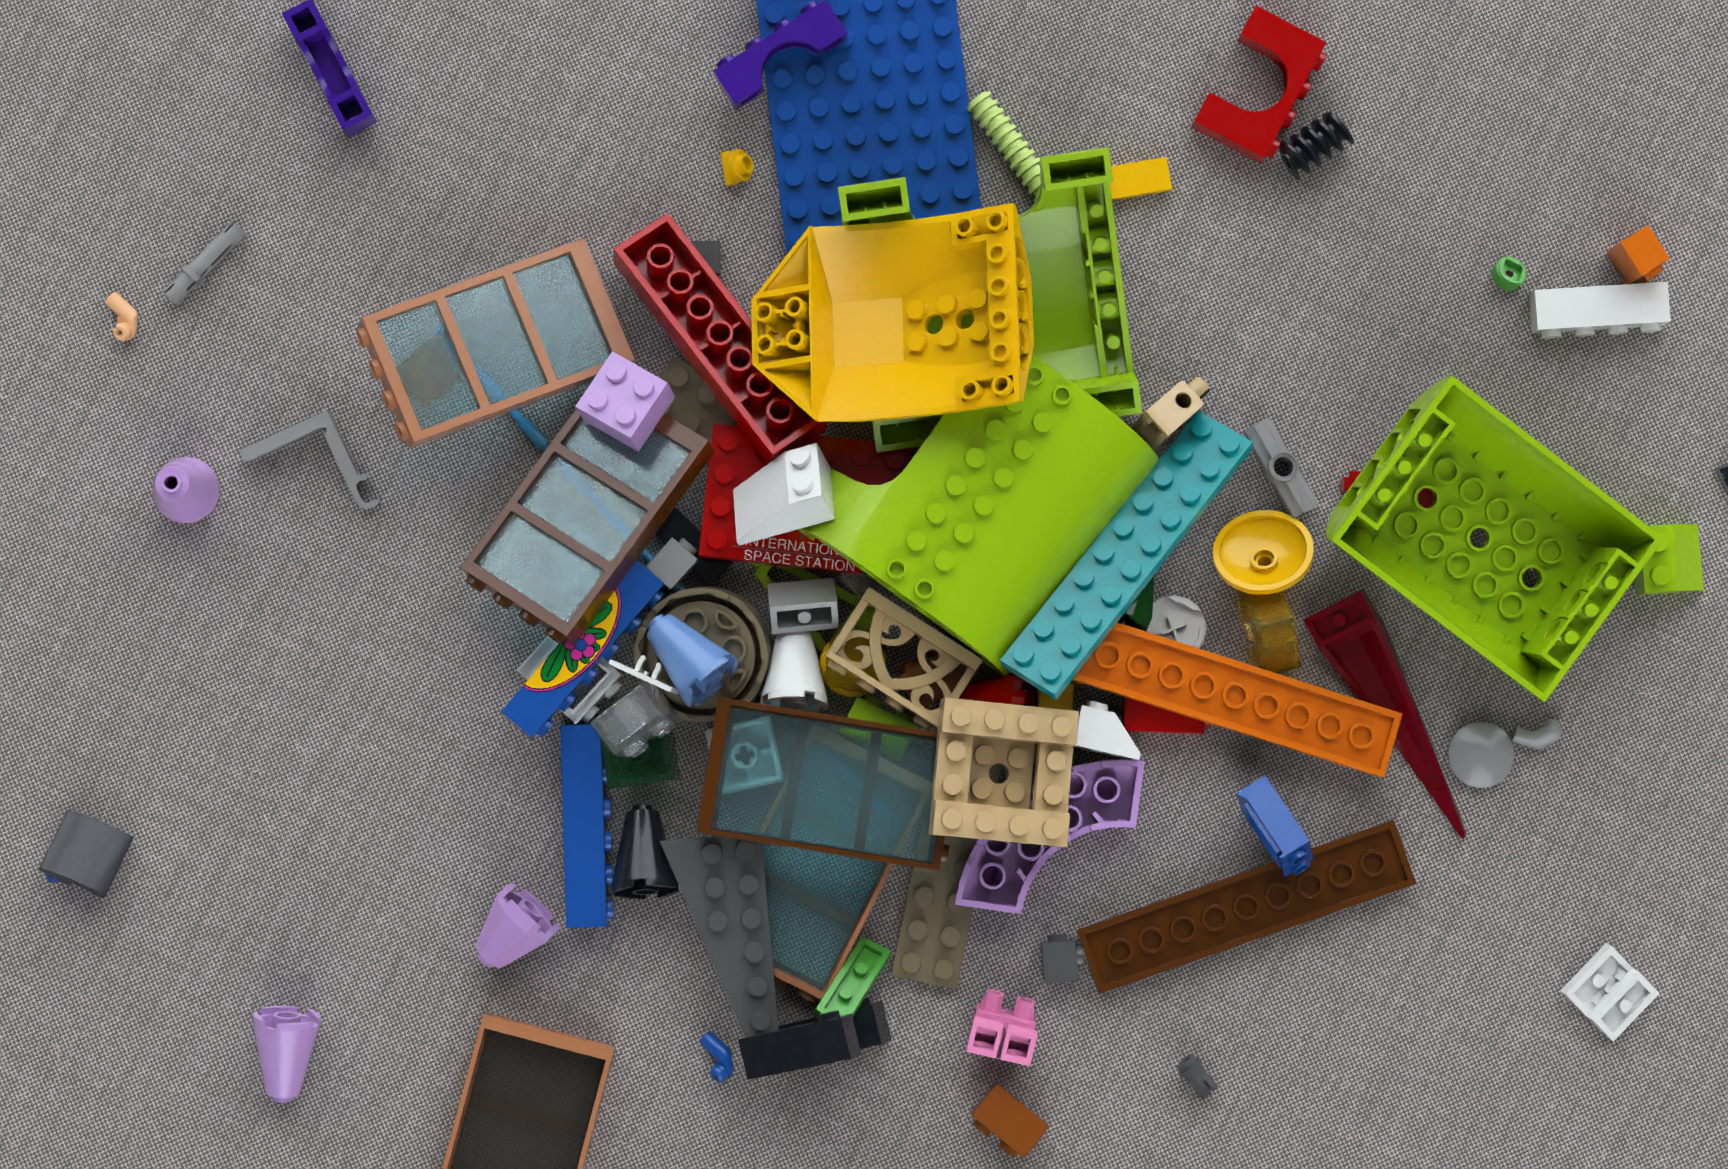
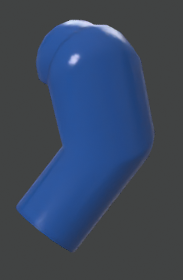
[699,1031,734,1082]

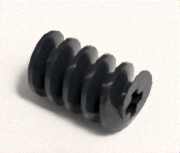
[1279,112,1355,180]

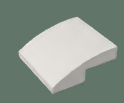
[1560,943,1660,1042]

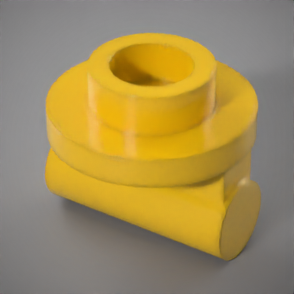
[720,149,754,186]

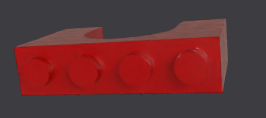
[1192,5,1327,164]

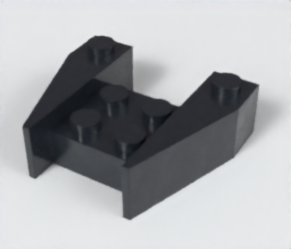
[738,997,892,1080]

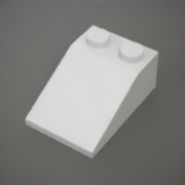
[733,443,835,545]

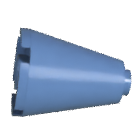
[647,614,738,707]

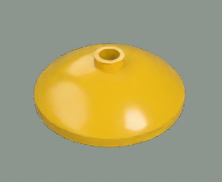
[1213,510,1314,594]

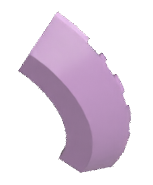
[954,760,1145,914]

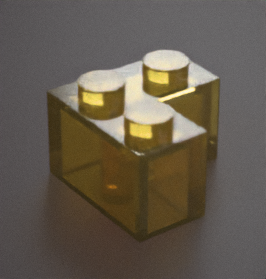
[1234,590,1301,674]

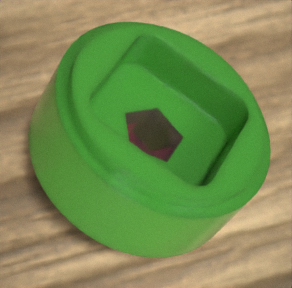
[1491,256,1527,291]

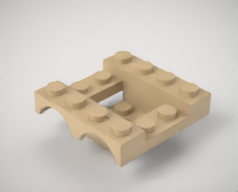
[928,698,1079,848]

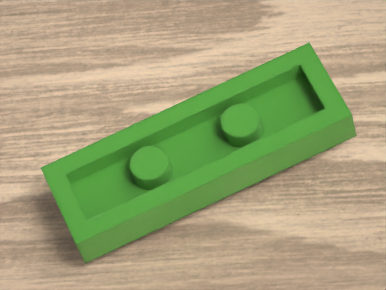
[813,936,891,1020]

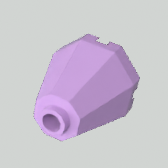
[475,883,560,969]

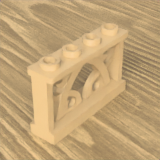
[825,587,983,731]

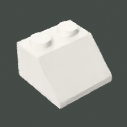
[1073,701,1141,761]

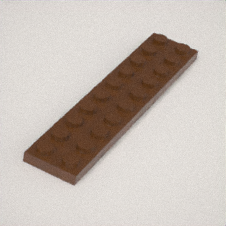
[1076,820,1416,994]

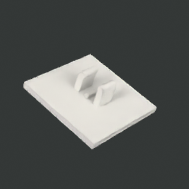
[608,655,678,695]

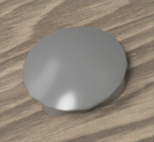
[1448,721,1515,788]

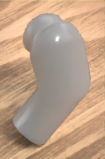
[1511,719,1562,750]

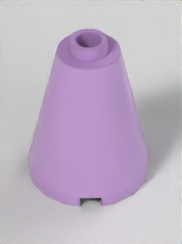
[152,457,220,524]
[252,1006,321,1103]

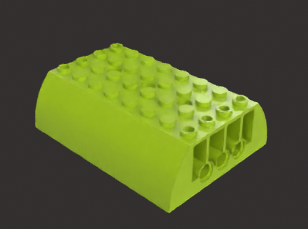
[1326,375,1664,703]

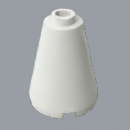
[760,631,828,713]

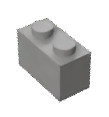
[767,578,839,634]

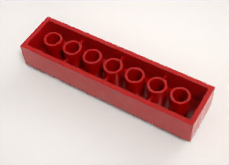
[613,213,826,464]

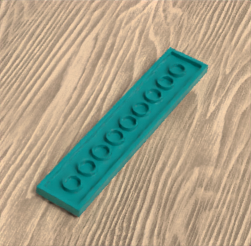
[1000,411,1254,700]

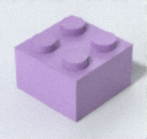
[575,351,675,452]

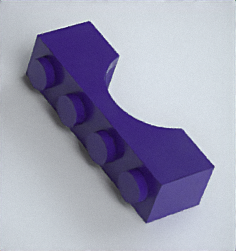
[282,0,377,138]
[713,0,847,110]

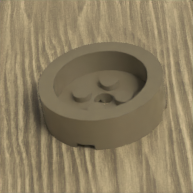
[634,586,773,723]

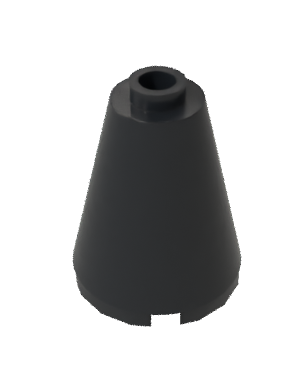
[612,804,679,899]

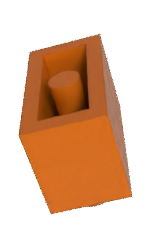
[1606,225,1670,284]

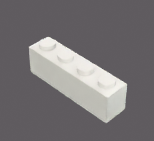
[1529,282,1671,339]

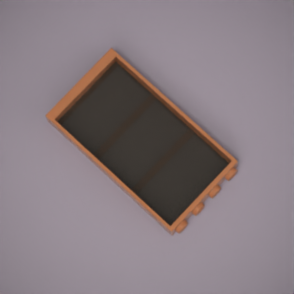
[442,1012,616,1169]

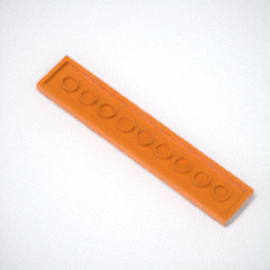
[1072,622,1402,778]

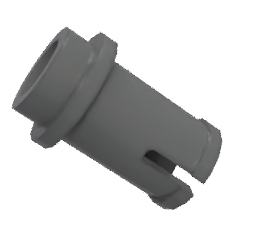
[1177,1054,1218,1099]

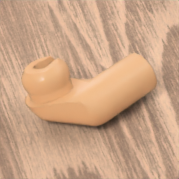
[105,292,138,341]

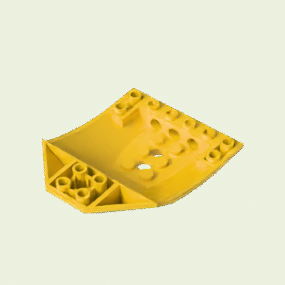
[751,203,1034,422]

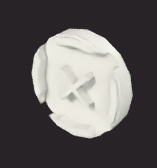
[1146,595,1207,649]

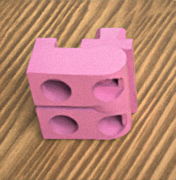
[966,988,1038,1066]

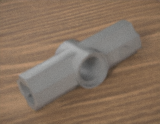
[1243,418,1319,518]

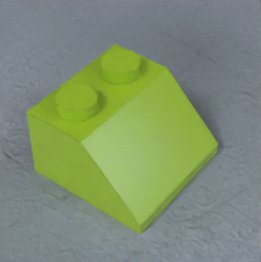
[1635,524,1704,596]

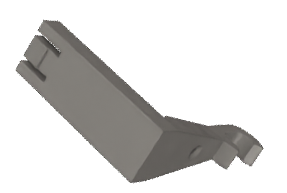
[239,410,381,509]

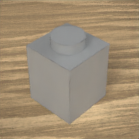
[646,537,699,592]

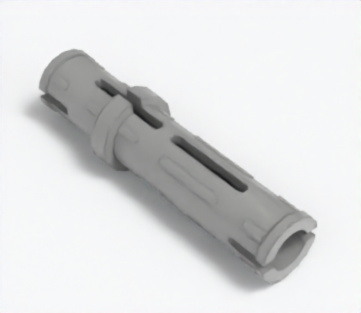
[162,220,247,306]

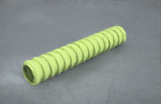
[967,91,1041,201]

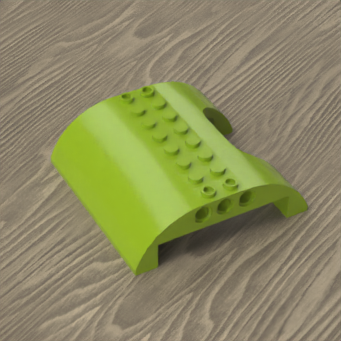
[838,147,1143,453]
[797,314,1159,677]

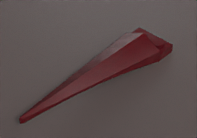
[1304,589,1467,838]

